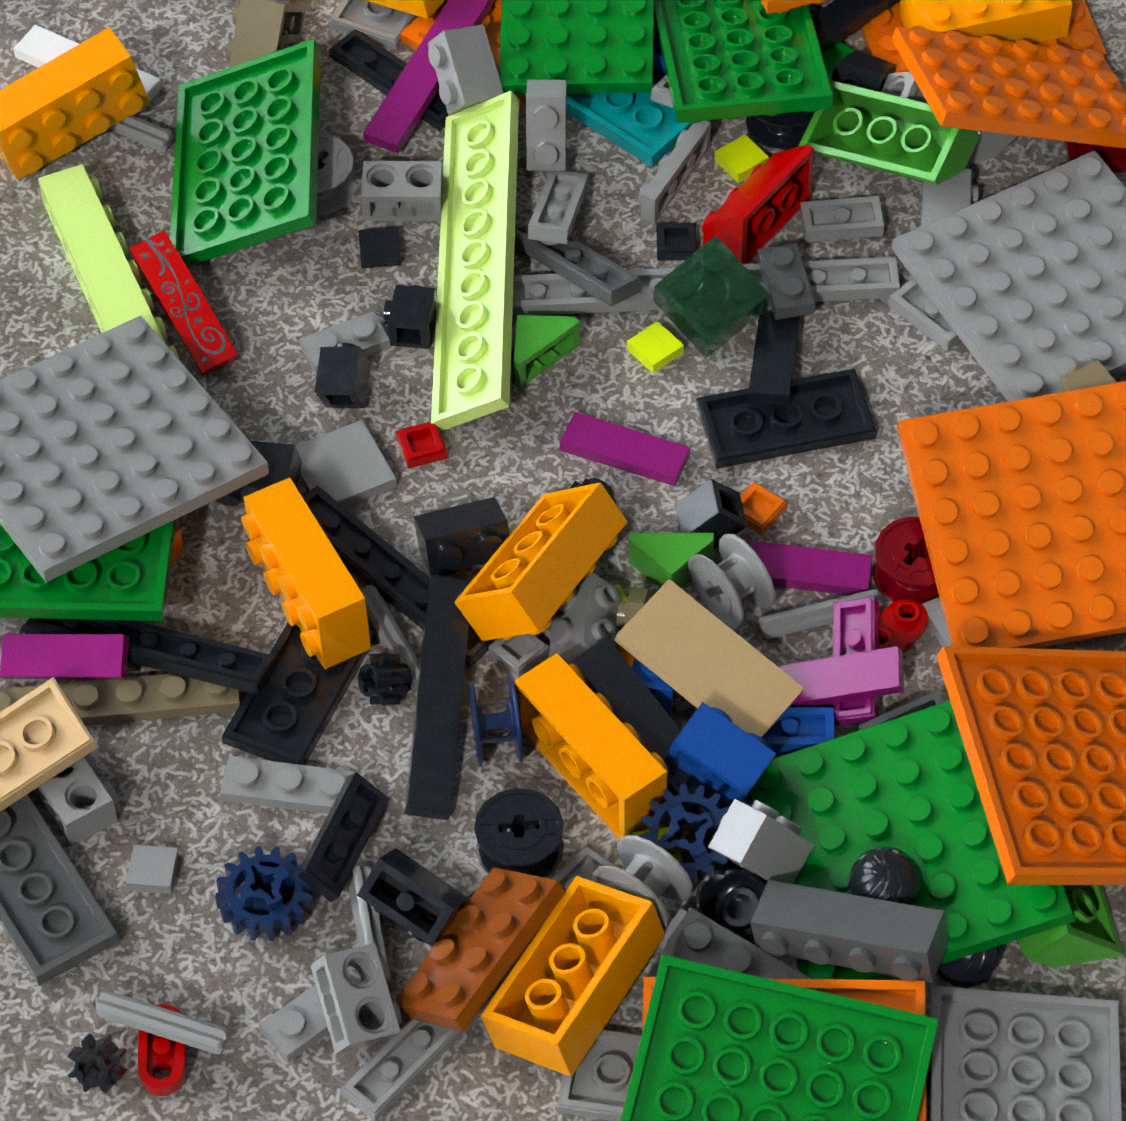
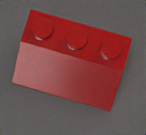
[702,145,814,265]

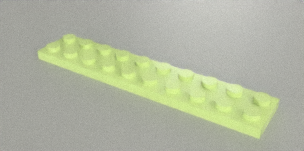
[431,91,519,432]

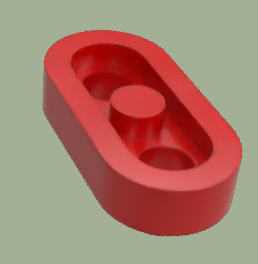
[879,599,928,654]
[138,1004,187,1096]

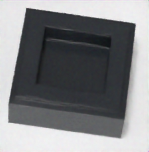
[656,223,697,261]
[358,227,401,269]

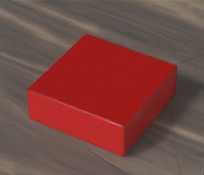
[396,422,448,469]

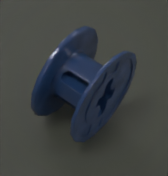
[468,675,523,767]

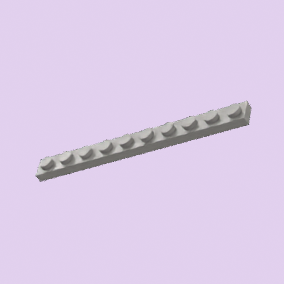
[512,257,900,317]

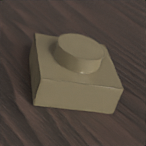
[616,587,649,627]

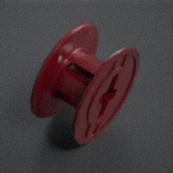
[873,517,939,604]

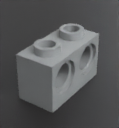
[361,160,443,221]
[34,753,119,847]
[310,943,401,1054]

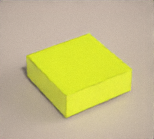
[714,134,769,183]
[627,321,684,373]

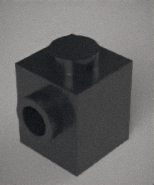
[832,50,897,92]
[383,284,437,349]
[315,343,371,408]
[675,479,747,550]

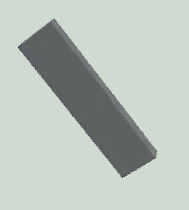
[515,218,642,307]

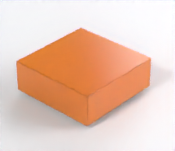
[741,482,788,536]

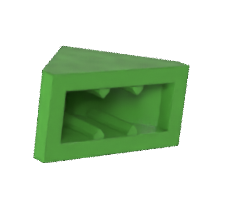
[514,315,580,388]
[628,533,714,588]

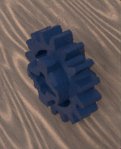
[639,784,730,884]
[215,846,314,941]

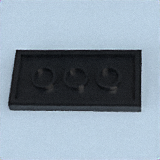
[696,368,877,469]
[221,622,376,765]

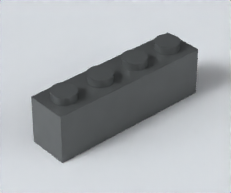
[750,880,949,983]

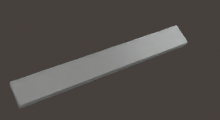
[341,844,618,1121]

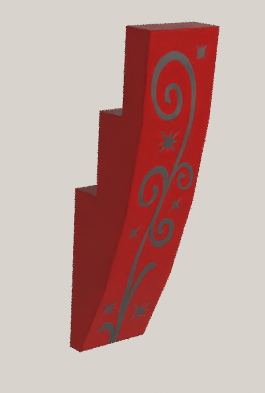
[129,230,238,377]

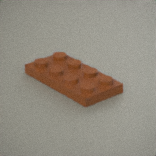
[395,867,566,1032]

